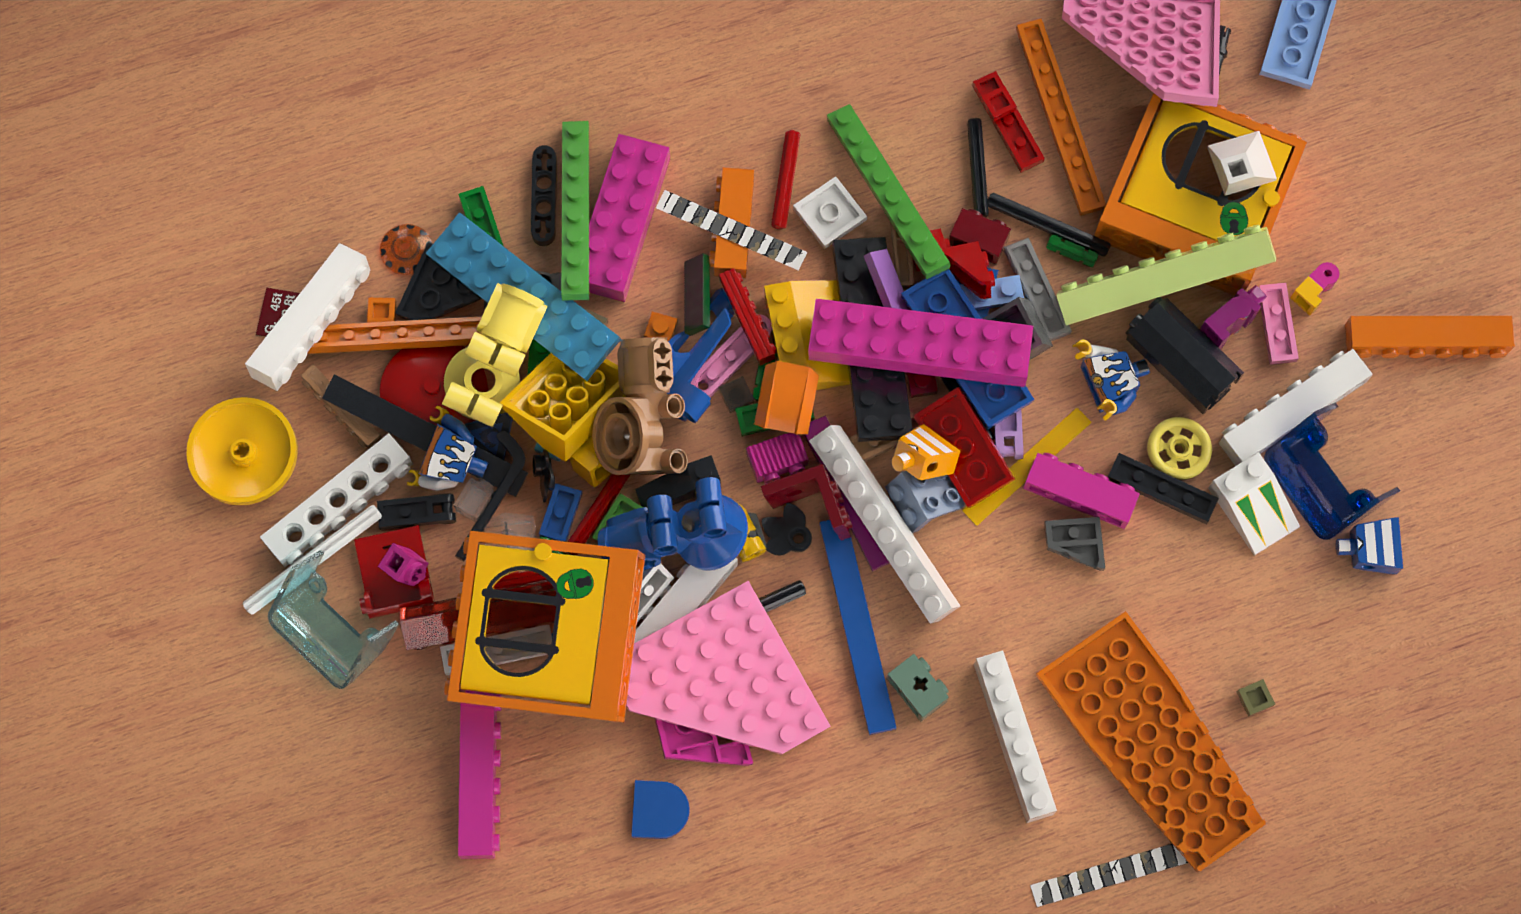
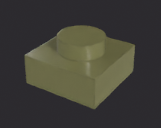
[1236,679,1275,717]

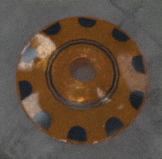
[380,224,432,275]

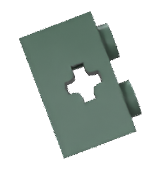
[887,654,949,722]

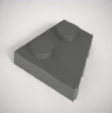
[1044,517,1105,571]

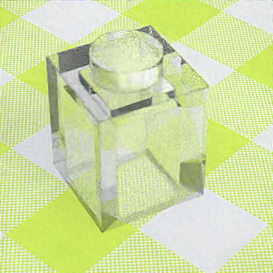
[454,477,495,522]

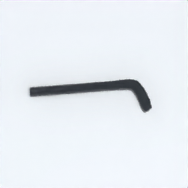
[455,430,526,562]

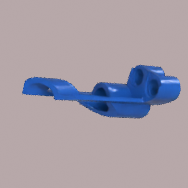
[667,288,735,423]

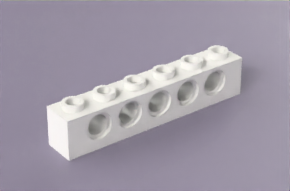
[260,434,413,567]

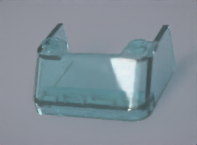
[268,550,399,689]

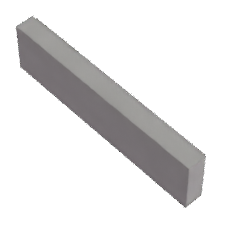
[1004,238,1072,341]

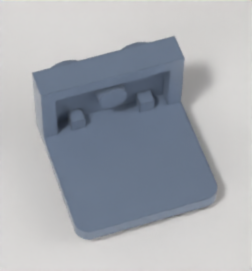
[885,471,965,533]

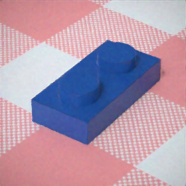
[539,484,582,542]

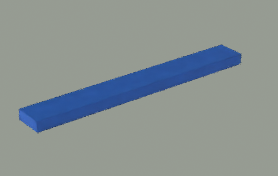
[819,520,897,735]

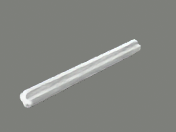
[243,505,382,615]

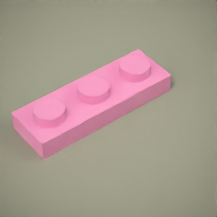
[1259,283,1299,365]

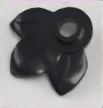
[532,449,555,503]
[762,503,812,556]

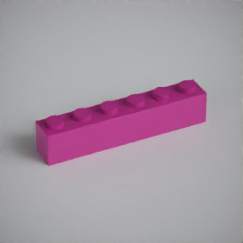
[458,690,502,859]

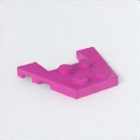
[654,718,753,766]

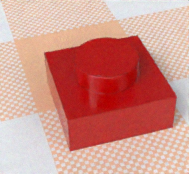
[981,85,1017,122]

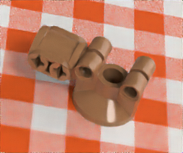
[592,337,688,475]

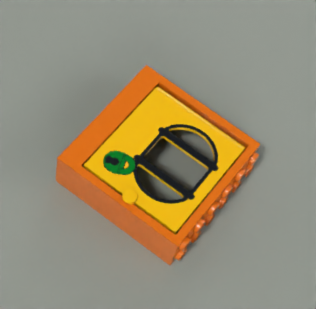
[1094,93,1307,296]
[444,531,646,723]

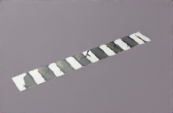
[656,190,807,271]
[1030,844,1188,907]

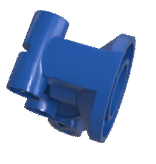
[598,477,748,571]

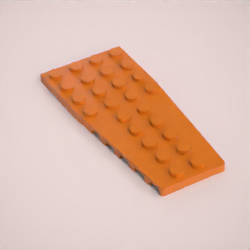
[1036,611,1266,872]

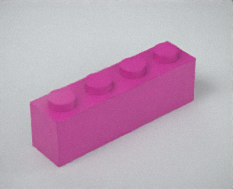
[1023,453,1140,529]

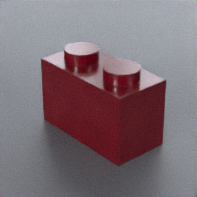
[949,208,1011,265]

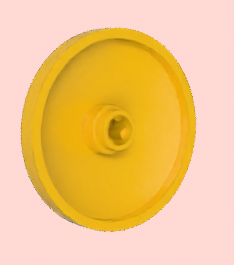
[187,397,298,505]

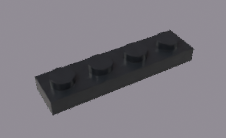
[1108,453,1219,525]

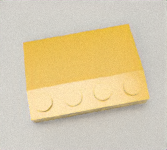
[764,280,850,390]
[500,353,626,462]

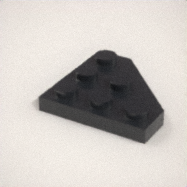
[395,242,482,320]

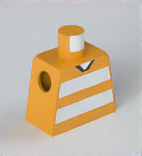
[892,424,960,480]

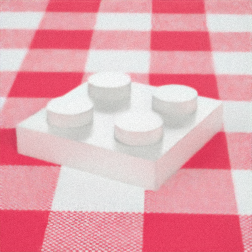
[793,176,867,249]

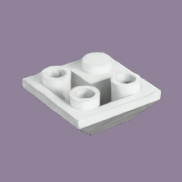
[1207,131,1277,196]

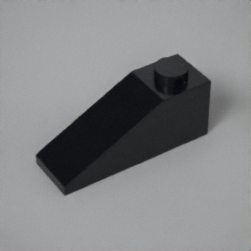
[635,455,721,508]

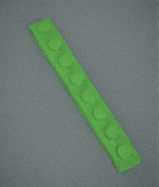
[827,104,950,280]
[561,121,589,301]

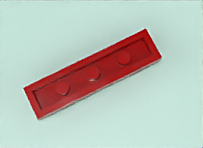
[972,71,1045,173]

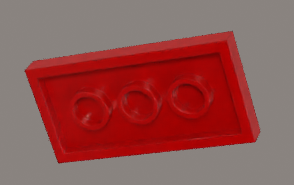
[913,387,1016,508]

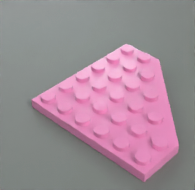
[1062,0,1220,107]
[626,581,831,755]

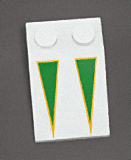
[1208,452,1300,556]

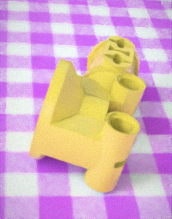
[442,283,548,427]

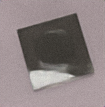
[718,376,754,413]

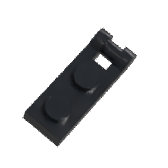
[377,494,456,530]

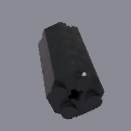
[1125,297,1244,414]

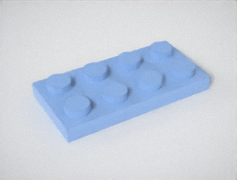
[1259,0,1337,90]

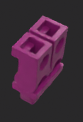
[1200,285,1267,350]

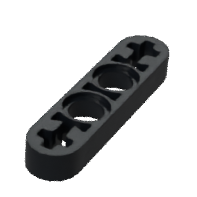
[531,145,557,246]

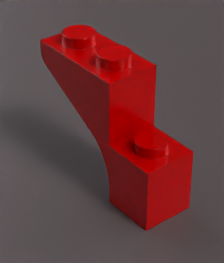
[912,228,995,299]

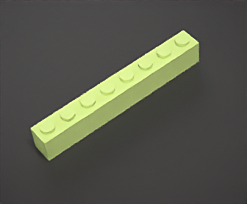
[1056,225,1276,325]

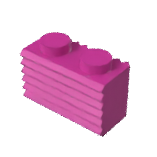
[746,433,809,484]

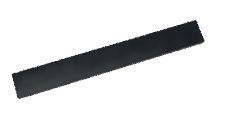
[322,374,529,497]

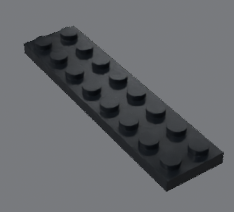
[832,237,912,442]

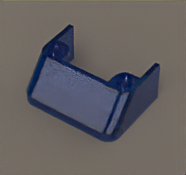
[1264,402,1400,540]

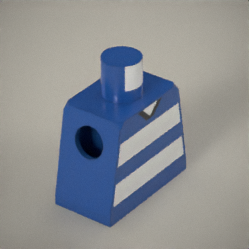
[1336,517,1403,574]

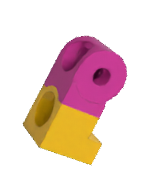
[1290,262,1340,316]

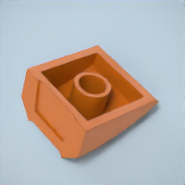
[754,361,819,434]

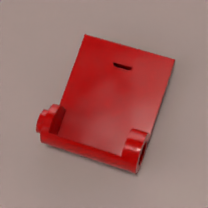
[354,525,435,619]

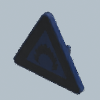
[465,412,513,460]

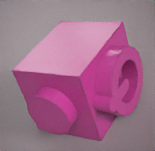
[378,543,429,586]

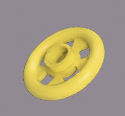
[1147,417,1212,480]

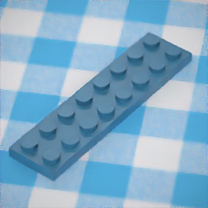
[426,212,621,381]

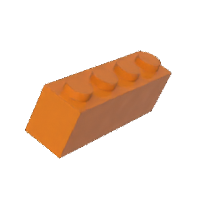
[710,167,754,278]

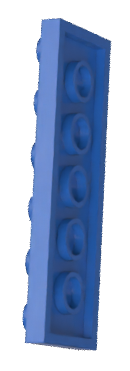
[901,269,1034,429]

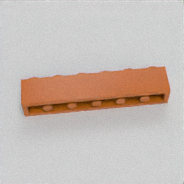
[1345,316,1515,358]

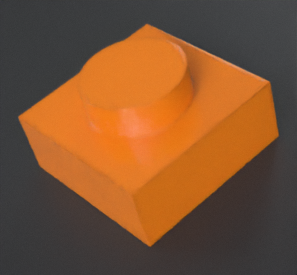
[367,297,397,323]
[644,311,678,341]

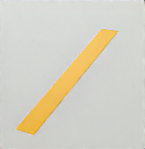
[962,408,1092,526]

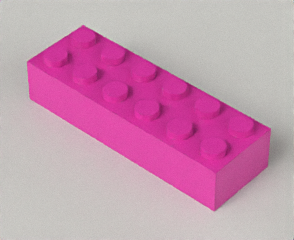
[589,134,670,302]

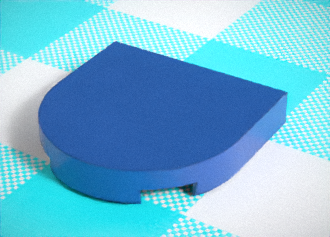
[632,780,690,839]

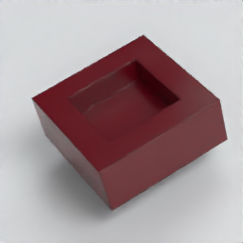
[906,372,938,398]

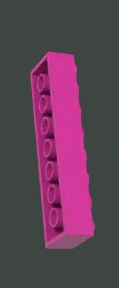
[808,298,1033,387]

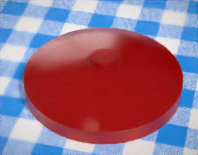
[380,346,489,426]

